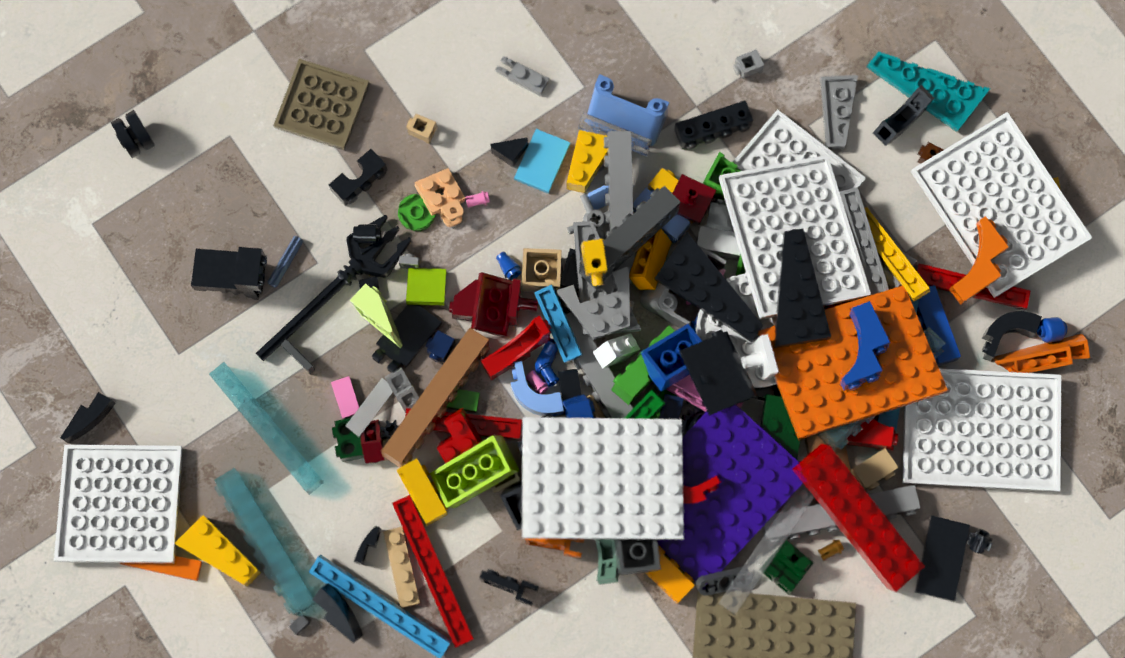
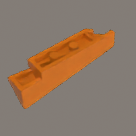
[993,334,1090,373]

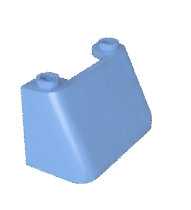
[587,74,669,148]

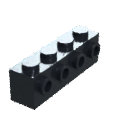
[674,100,753,149]

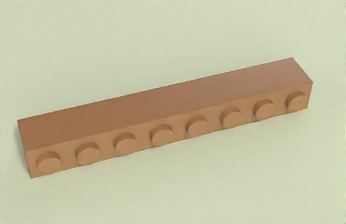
[381,328,490,467]

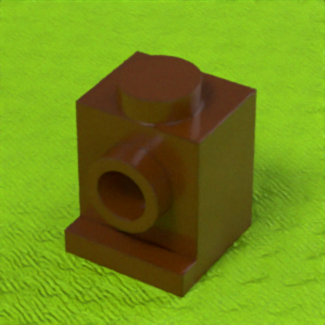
[917,142,944,164]

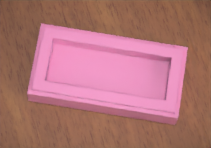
[331,376,359,419]

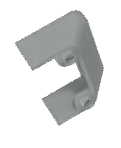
[640,242,727,328]

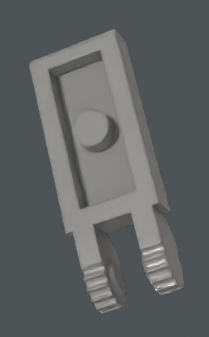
[496,57,549,96]

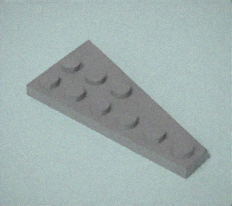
[573,221,641,336]

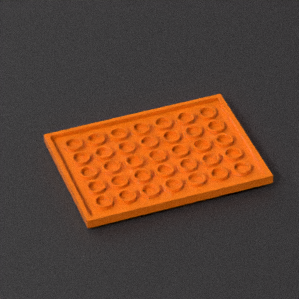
[758,285,948,440]

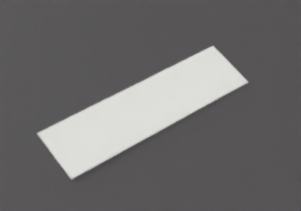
[346,378,393,437]

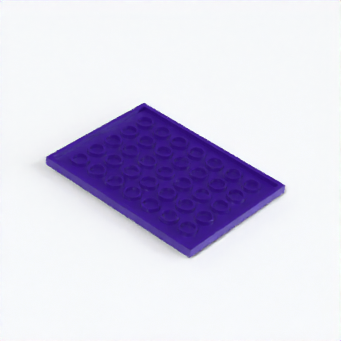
[657,405,803,588]

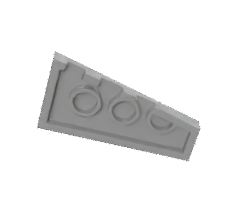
[820,75,858,149]

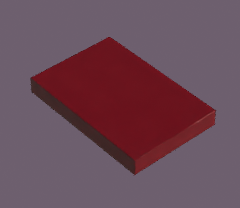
[471,272,513,337]

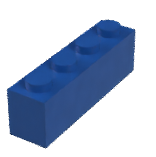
[917,285,961,366]

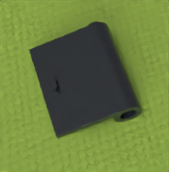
[679,330,758,416]

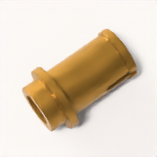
[818,539,844,561]

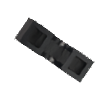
[328,149,387,206]

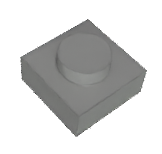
[399,254,420,269]

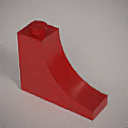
[844,417,899,450]

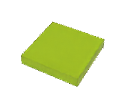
[406,268,447,305]

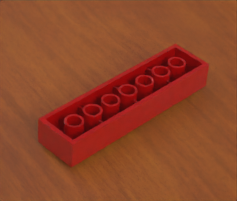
[792,443,925,592]

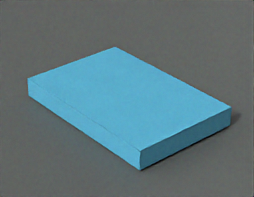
[514,129,570,194]

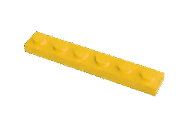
[864,207,930,301]

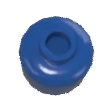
[1037,317,1068,343]

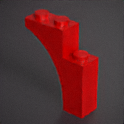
[481,315,551,380]

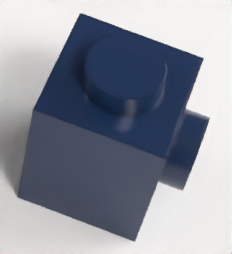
[426,330,455,363]

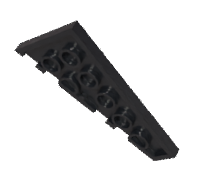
[773,228,831,349]
[655,232,763,342]

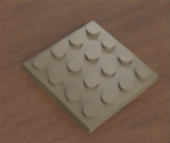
[273,59,370,150]

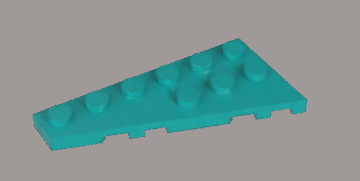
[866,51,991,132]

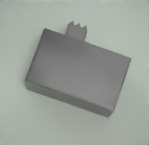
[288,615,310,635]

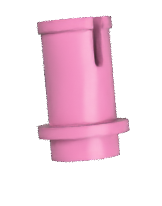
[465,191,490,208]
[525,370,549,394]

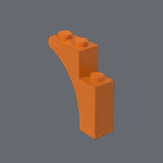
[949,216,1009,305]

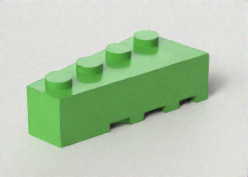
[611,325,675,405]

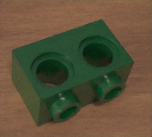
[332,418,364,462]

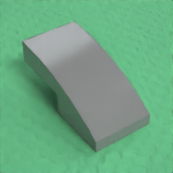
[385,367,419,412]

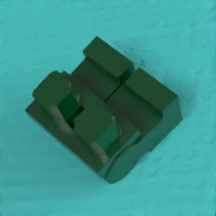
[759,540,814,595]

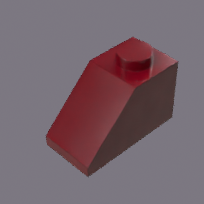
[449,280,478,321]
[361,420,385,464]

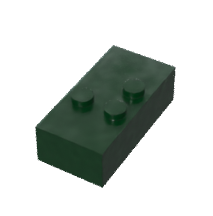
[760,394,800,460]

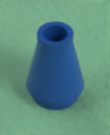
[496,252,522,280]

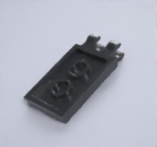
[372,305,442,373]

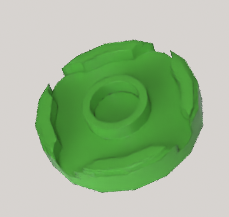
[398,194,435,231]

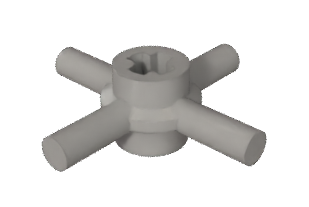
[567,193,609,240]

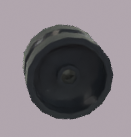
[110,110,155,159]

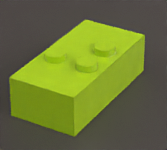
[430,435,520,508]

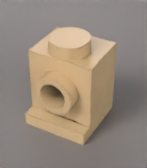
[407,113,437,144]

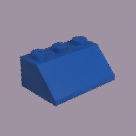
[641,324,702,392]

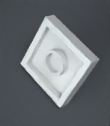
[741,334,778,381]

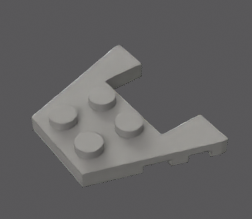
[557,267,630,340]

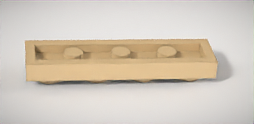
[383,527,420,608]

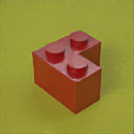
[437,408,482,463]

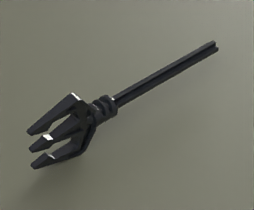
[256,215,412,361]

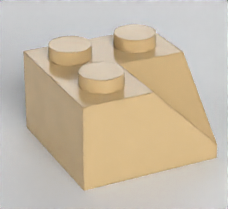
[522,248,562,292]

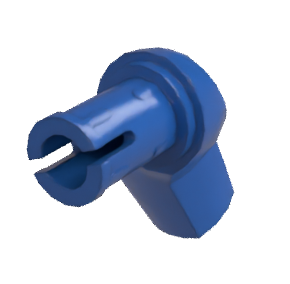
[535,338,559,387]

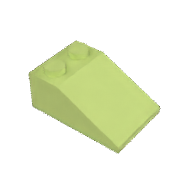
[350,284,403,348]

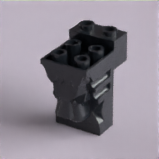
[191,247,267,300]

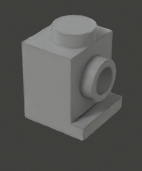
[734,49,764,79]

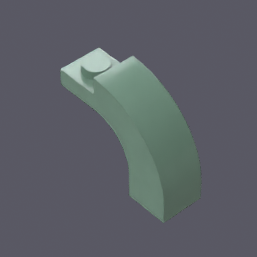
[595,539,619,585]

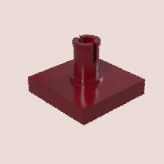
[672,174,716,225]
[508,279,538,326]

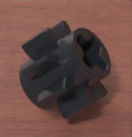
[380,420,399,440]
[967,529,993,554]

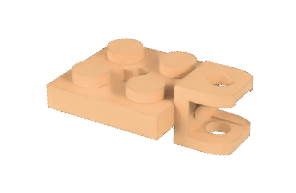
[415,168,466,227]

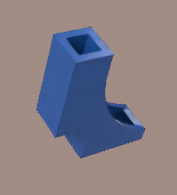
[840,301,890,391]

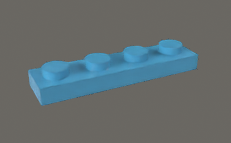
[534,285,583,363]

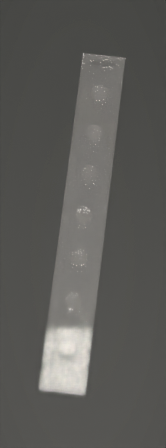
[719,484,814,615]

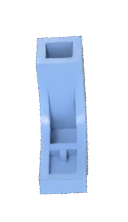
[510,361,564,416]

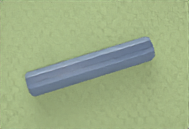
[268,236,303,288]

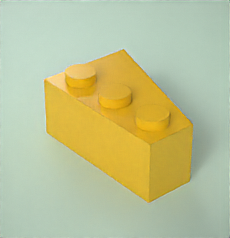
[566,130,607,193]

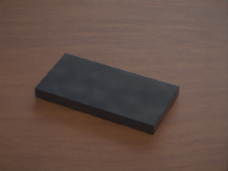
[915,515,970,602]

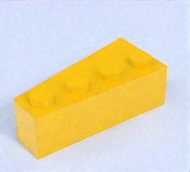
[175,515,261,587]

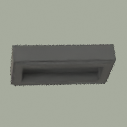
[281,340,315,374]

